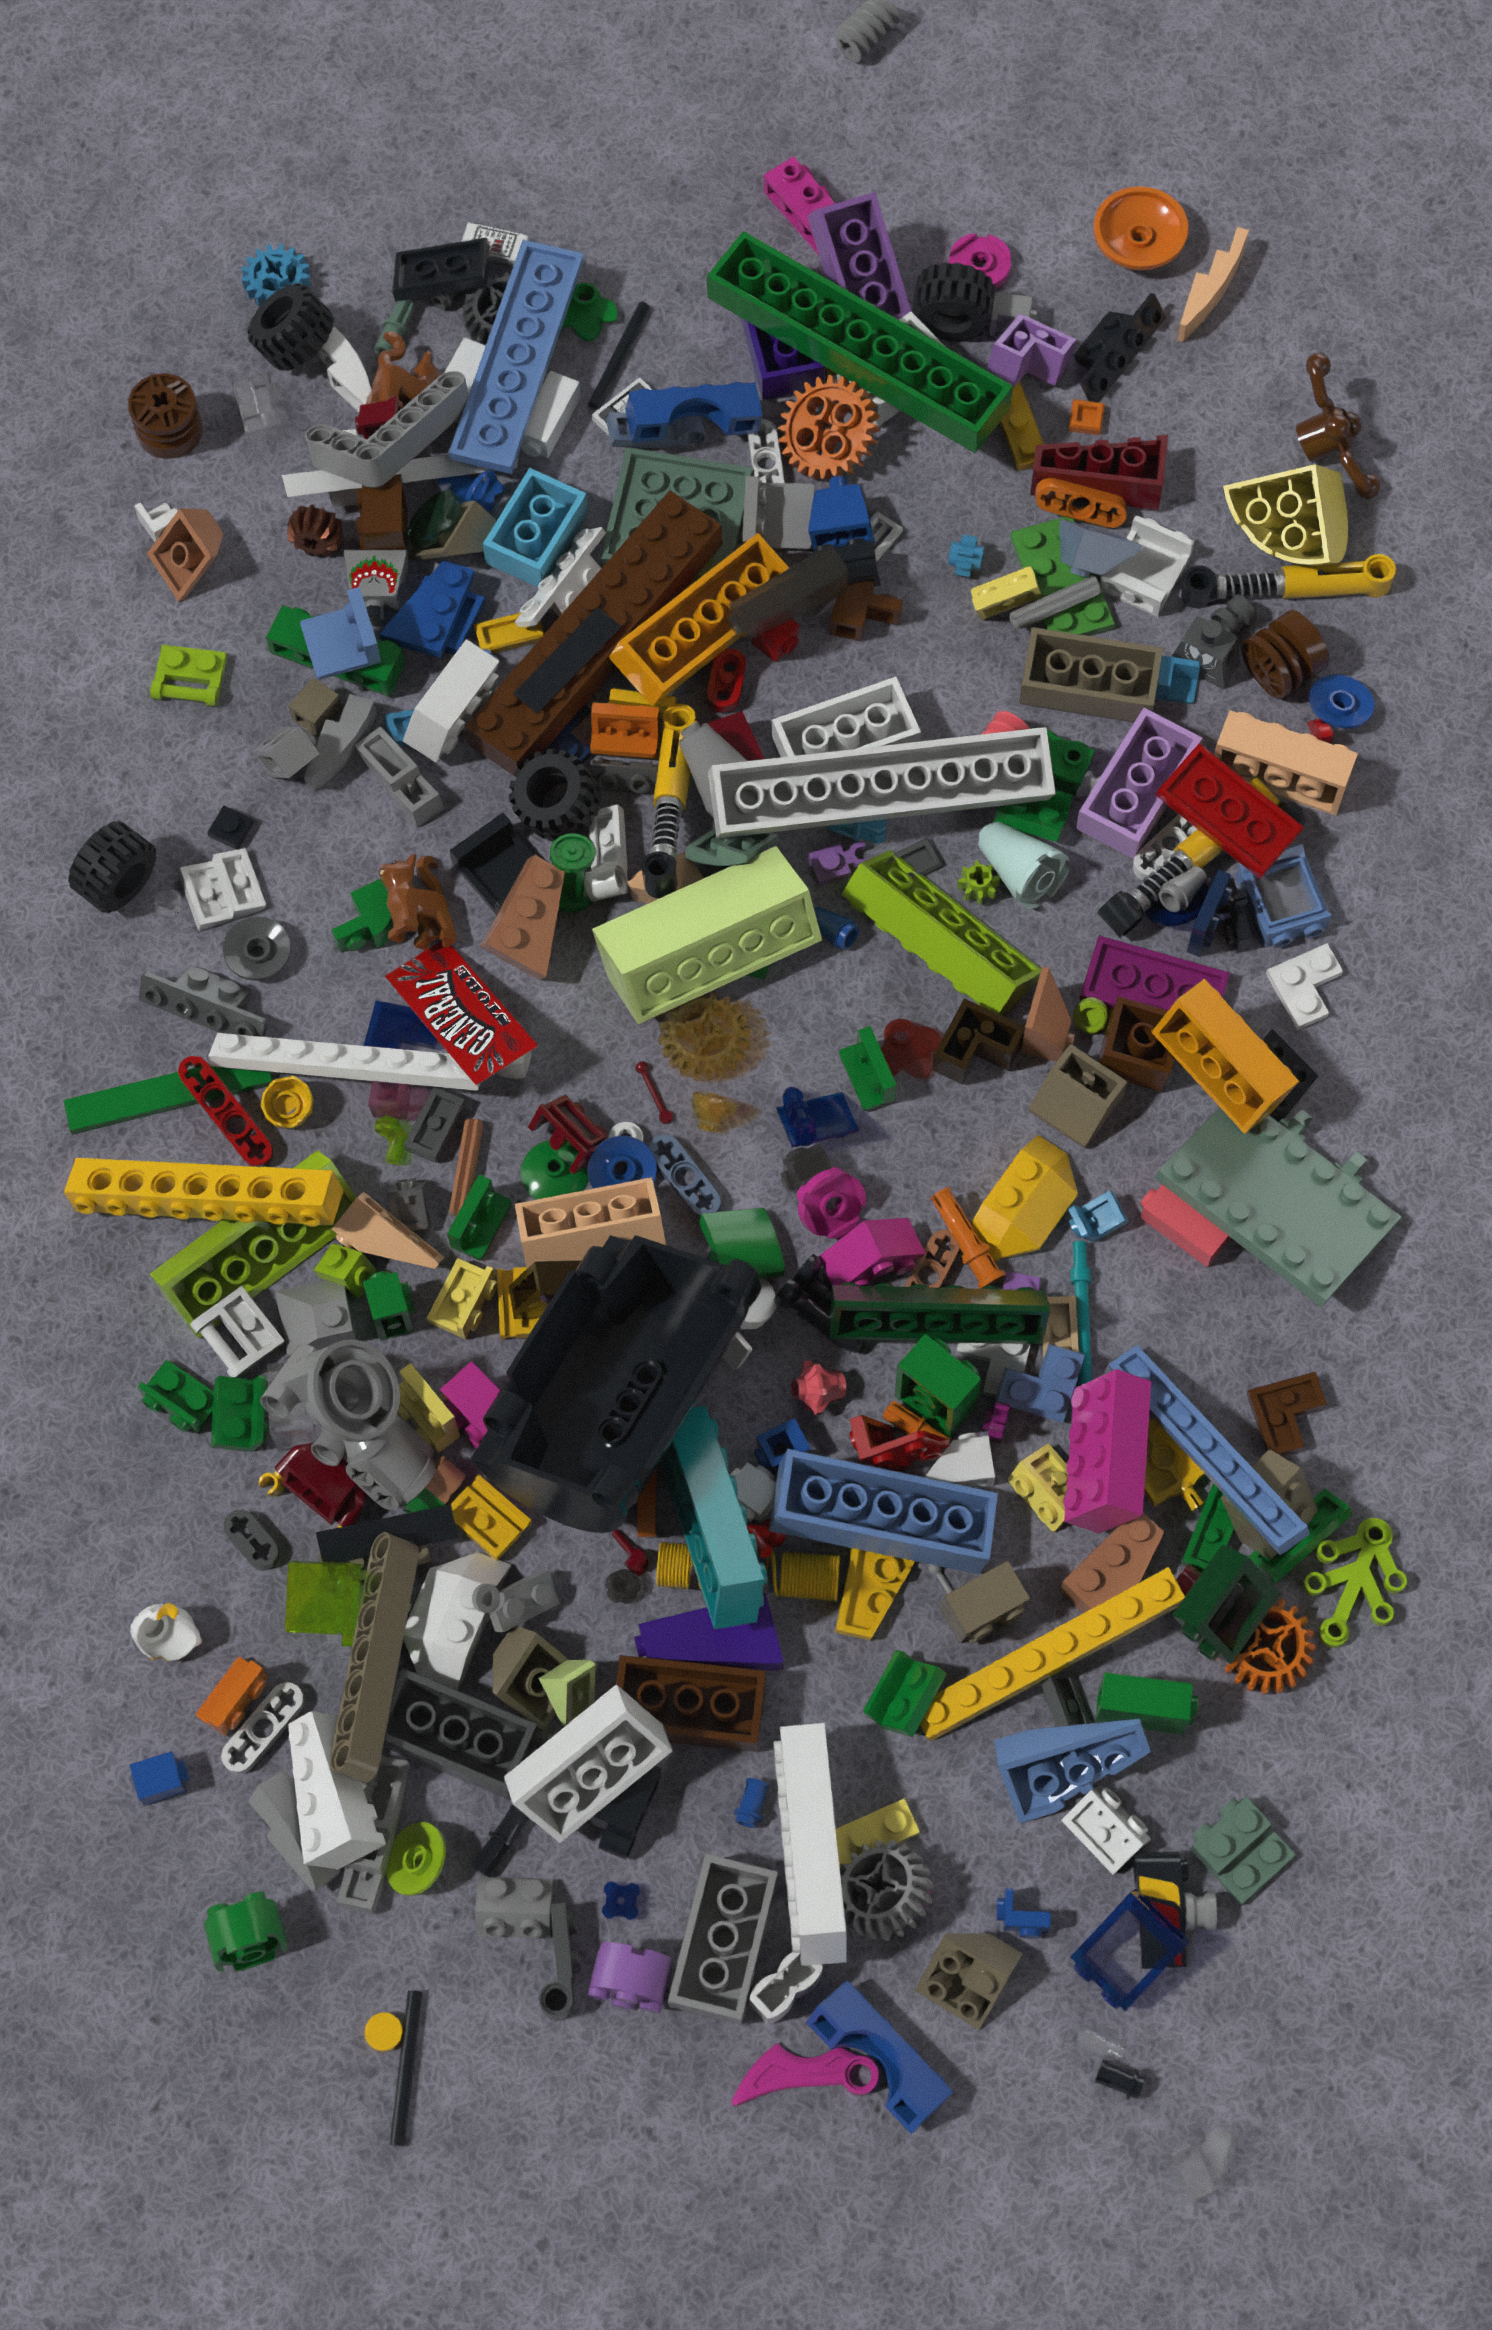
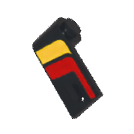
[1133,1851,1189,1969]

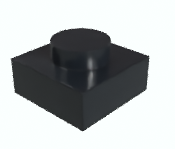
[207,805,254,850]

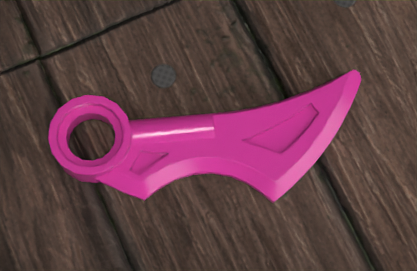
[732,2043,879,2107]

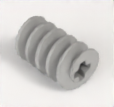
[834,0,900,63]

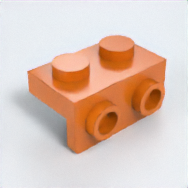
[590,703,659,758]
[196,1657,269,1737]

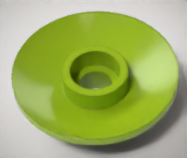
[386,1822,446,1896]

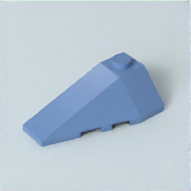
[994,1719,1151,1823]

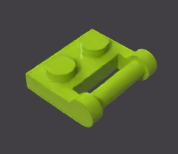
[150,644,228,707]

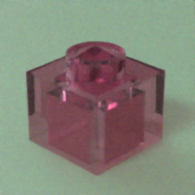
[368,1081,411,1120]

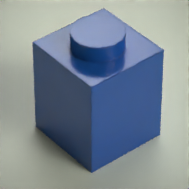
[129,1751,190,1806]

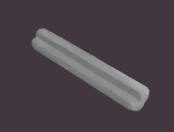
[1009,576,1101,630]

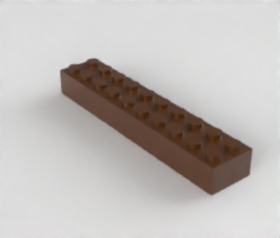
[464,490,723,778]

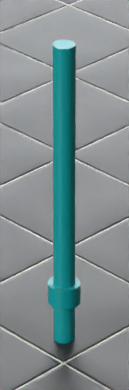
[1070,1241,1092,1387]

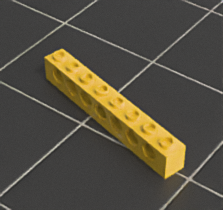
[64,1158,344,1227]

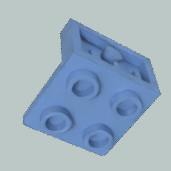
[300,587,381,680]

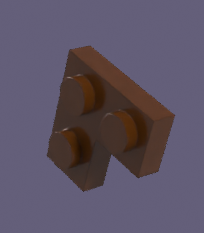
[1246,1371,1327,1456]

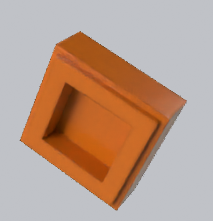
[1069,399,1105,435]

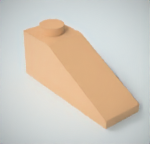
[332,1191,444,1269]

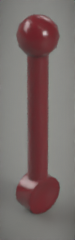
[635,1061,673,1124]

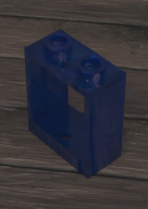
[1070,1888,1191,2011]

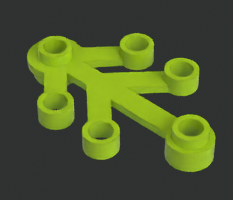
[1303,1518,1407,1648]

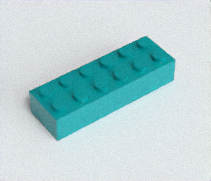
[660,1406,767,1630]

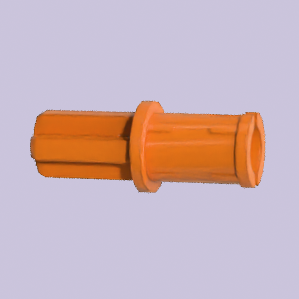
[883,1401,951,1453]

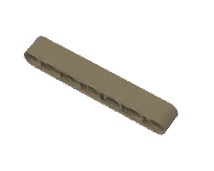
[330,1532,419,1783]

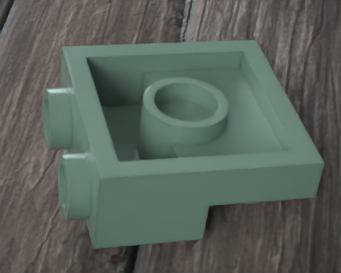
[1190,1797,1296,1906]

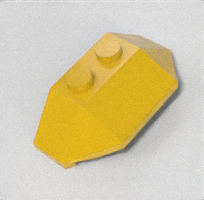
[971,1135,1078,1261]

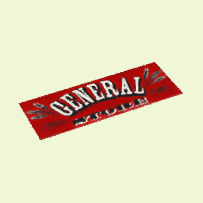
[385,941,538,1085]

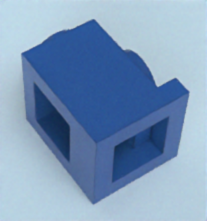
[753,1418,811,1475]

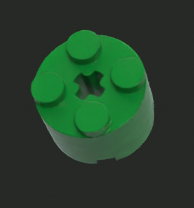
[203,1892,288,1972]

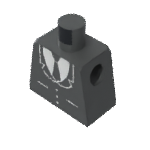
[1171,617,1240,689]

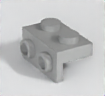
[475,1877,553,1939]

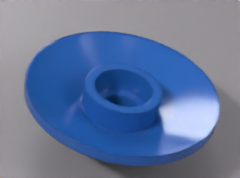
[1309,674,1375,729]
[587,1136,657,1189]

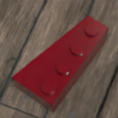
[1030,435,1168,510]

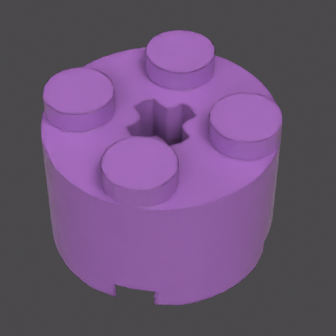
[588,1942,672,2013]

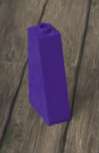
[634,1592,784,1671]

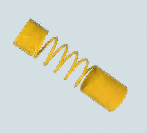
[656,1541,840,1602]

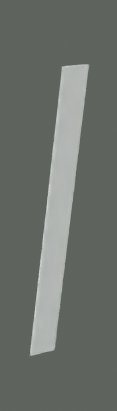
[282,455,518,497]

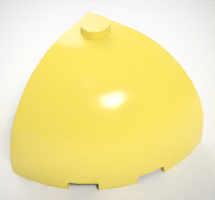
[1223,464,1348,566]

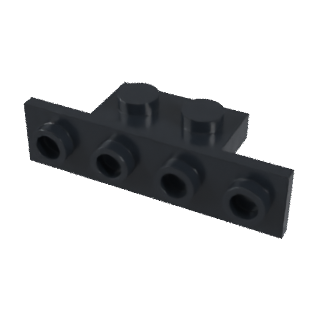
[1073,293,1166,402]

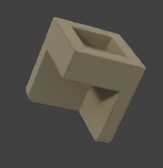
[288,678,342,737]

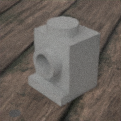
[989,292,1037,336]

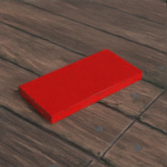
[1155,743,1304,879]

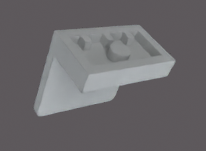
[743,476,815,550]

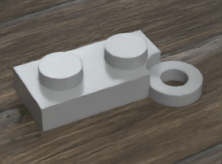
[472,1570,560,1633]

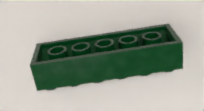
[830,1282,1050,1344]

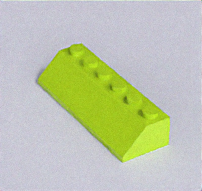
[841,850,1042,1015]
[149,1150,356,1339]

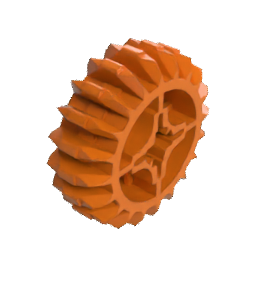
[1218,1599,1316,1695]

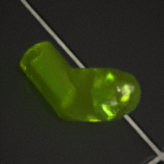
[375,1115,408,1166]

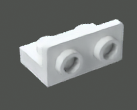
[1061,1785,1151,1875]

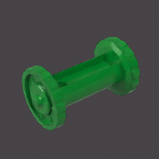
[550,833,595,913]

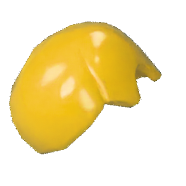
[261,1075,314,1129]

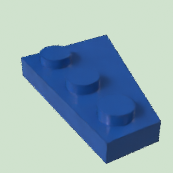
[379,561,475,658]

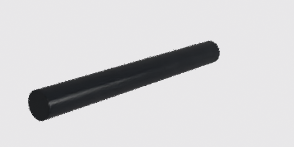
[588,301,650,410]
[390,1991,423,2147]

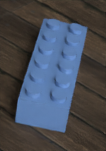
[769,1449,998,1574]

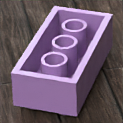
[1076,708,1202,859]

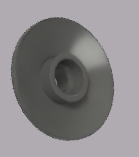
[223,917,291,980]

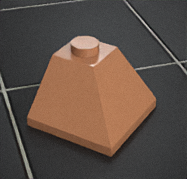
[147,508,224,602]
[1021,966,1075,1062]

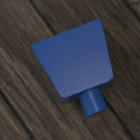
[808,476,875,552]

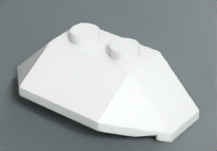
[403,1552,511,1691]

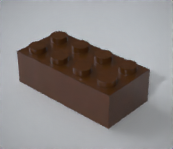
[616,1655,766,1752]

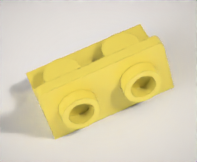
[971,566,1042,620]
[1008,1443,1068,1532]

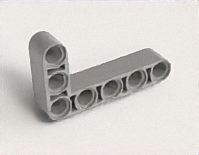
[305,371,469,487]

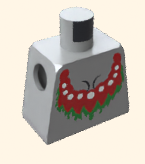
[344,550,409,626]

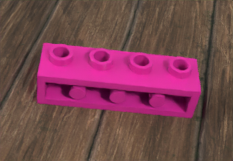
[763,156,835,257]

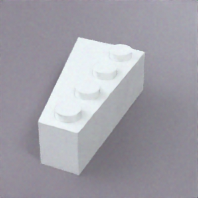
[288,1711,386,1869]

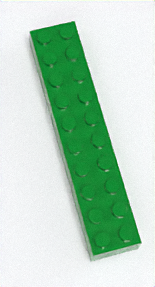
[707,231,1013,453]

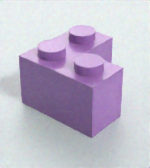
[986,314,1077,388]

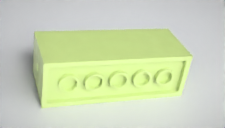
[592,846,822,1024]

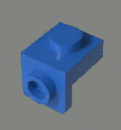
[996,1888,1050,1939]

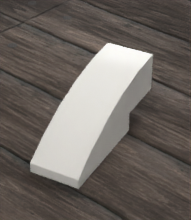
[318,327,371,412]

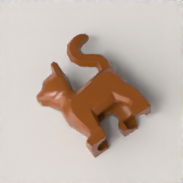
[366,331,440,407]
[378,854,456,951]

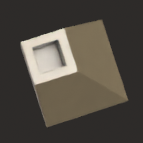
[915,1933,1023,2030]

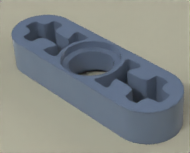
[649,1134,721,1220]

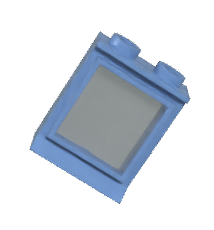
[1235,844,1331,948]

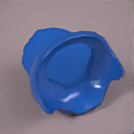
[437,470,504,512]

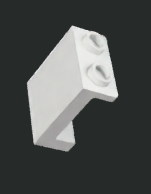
[1100,516,1194,617]

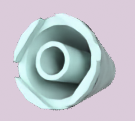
[978,822,1069,909]

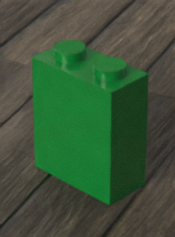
[1095,1672,1198,1735]

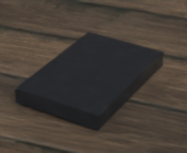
[392,238,490,302]

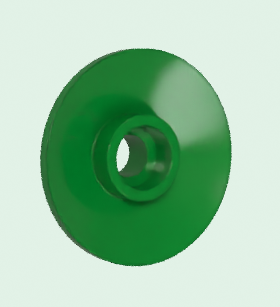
[521,1140,589,1200]

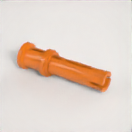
[930,1187,1007,1289]

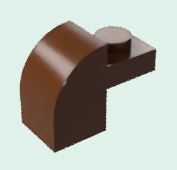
[830,581,903,642]

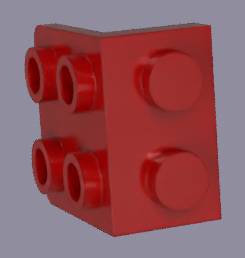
[849,1415,950,1472]

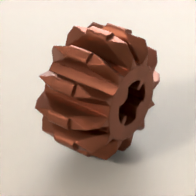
[287,504,342,557]

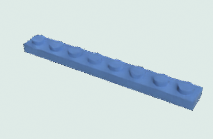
[1109,1345,1310,1555]

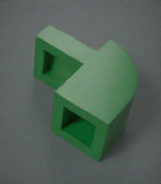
[331,879,394,953]

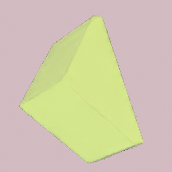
[539,1660,596,1727]

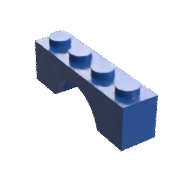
[625,382,763,443]
[806,1980,953,2134]

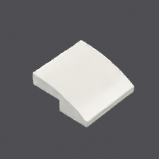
[178,848,266,931]

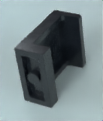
[450,812,534,916]

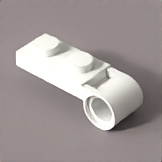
[584,804,628,902]

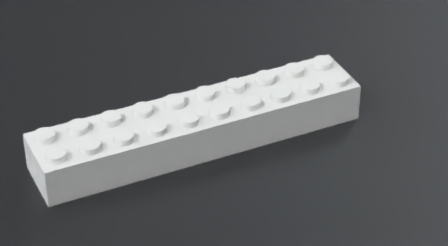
[708,727,1055,839]

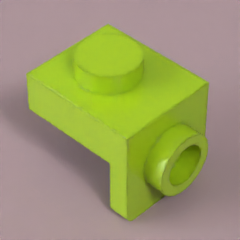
[314,1243,377,1299]

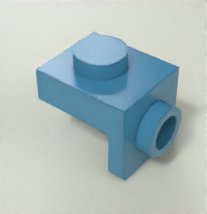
[1068,1190,1129,1242]

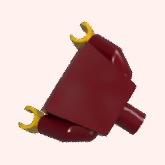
[259,1442,367,1528]

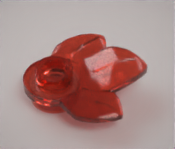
[881,1019,942,1079]

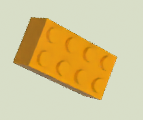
[1151,979,1299,1134]

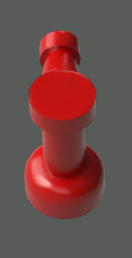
[746,1518,786,1558]

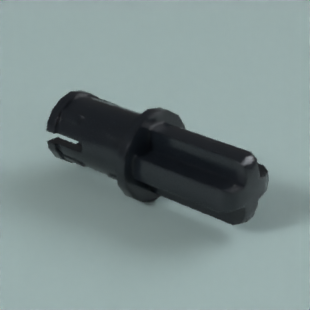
[472,1805,530,1877]

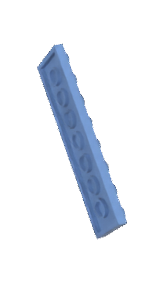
[449,240,584,474]

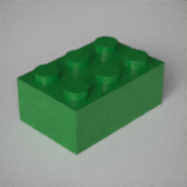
[894,1334,981,1438]

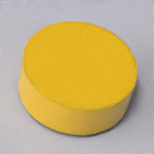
[364,2012,403,2052]

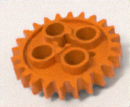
[778,375,881,482]

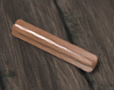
[449,1118,484,1217]

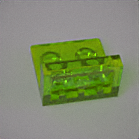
[285,1561,361,1647]

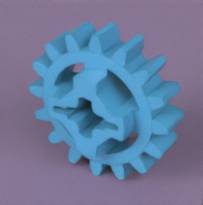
[241,243,311,307]

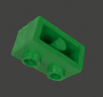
[1032,728,1095,796]
[363,1271,416,1341]

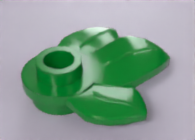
[561,282,617,342]

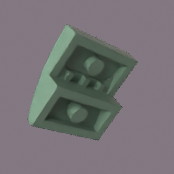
[685,828,779,866]

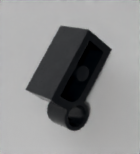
[591,1766,662,1860]

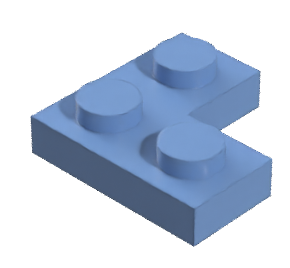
[994,1344,1085,1423]

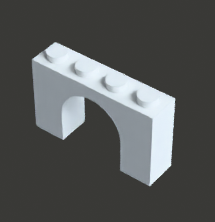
[444,337,581,458]

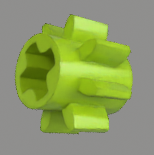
[957,860,1000,905]

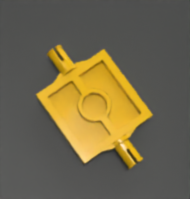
[1144,1419,1206,1512]

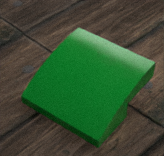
[698,1208,785,1279]

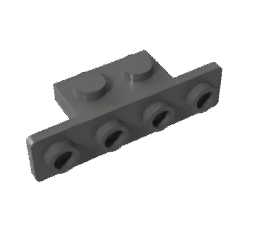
[139,965,267,1037]

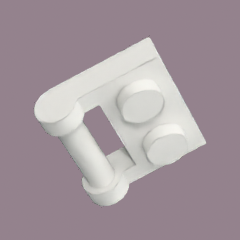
[190,1286,284,1378]

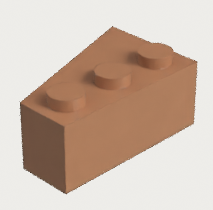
[480,855,565,980]
[1060,1512,1164,1613]

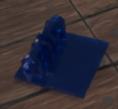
[776,1087,859,1148]

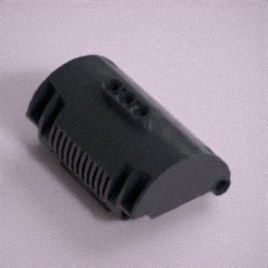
[470,1235,762,1533]

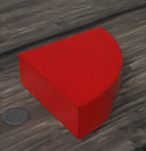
[1307,718,1334,744]

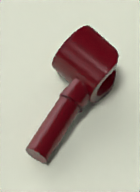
[611,1529,649,1576]

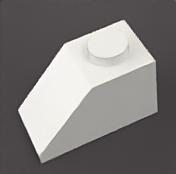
[924,1433,995,1488]

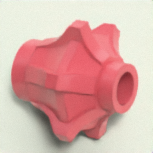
[791,1360,846,1415]

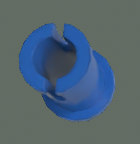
[734,1778,770,1828]

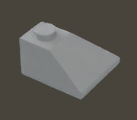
[275,1280,356,1358]

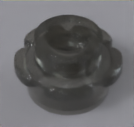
[605,1569,641,1604]

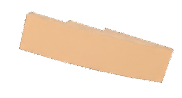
[1177,227,1249,342]

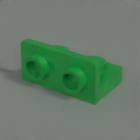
[993,790,1073,842]
[839,1026,897,1111]
[447,1174,512,1261]
[137,1359,214,1434]
[211,1375,268,1452]
[863,1650,947,1737]

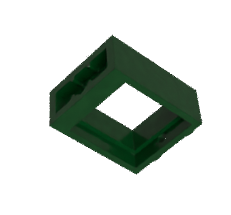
[1172,1544,1281,1664]

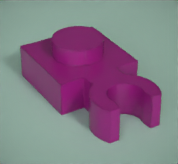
[982,1401,1010,1443]

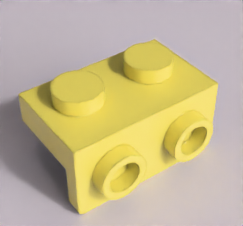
[426,1258,498,1339]

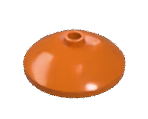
[1093,186,1188,270]

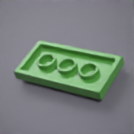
[1010,517,1115,636]

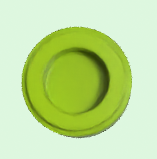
[1073,997,1109,1034]

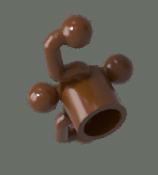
[1296,353,1381,499]

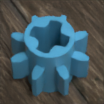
[948,534,985,577]

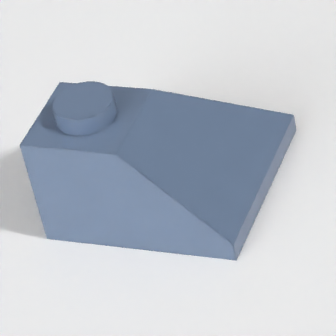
[1059,518,1143,578]

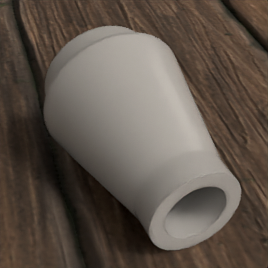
[1159,866,1207,912]

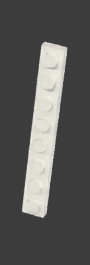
[208,1033,480,1091]

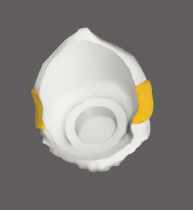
[130,1603,202,1662]

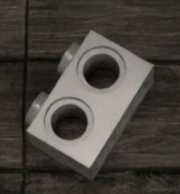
[252,727,320,778]

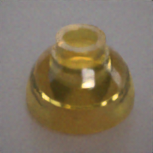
[692,1091,739,1133]

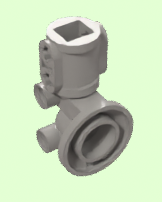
[260,1340,437,1510]

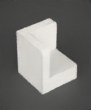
[135,503,177,542]

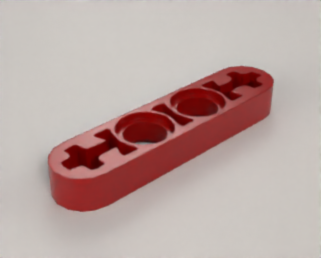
[178,1056,273,1167]

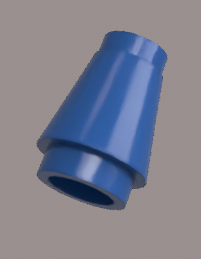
[814,906,859,950]

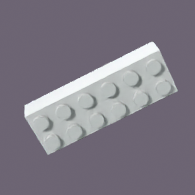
[774,1723,847,1966]

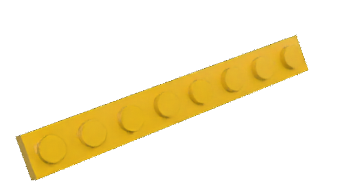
[920,1567,1185,1742]

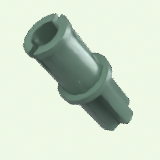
[374,300,415,355]

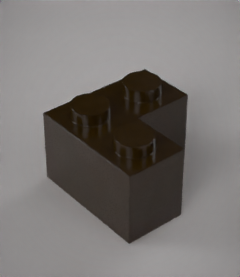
[932,998,1025,1085]

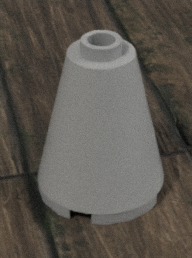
[679,721,747,818]

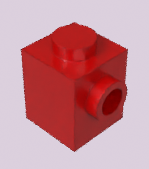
[751,605,800,662]

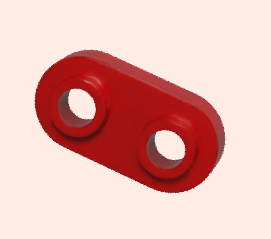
[707,648,746,713]

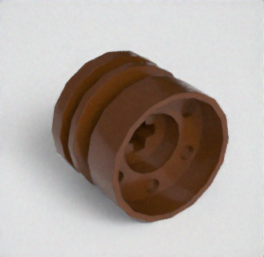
[128,373,203,459]
[1241,610,1330,699]

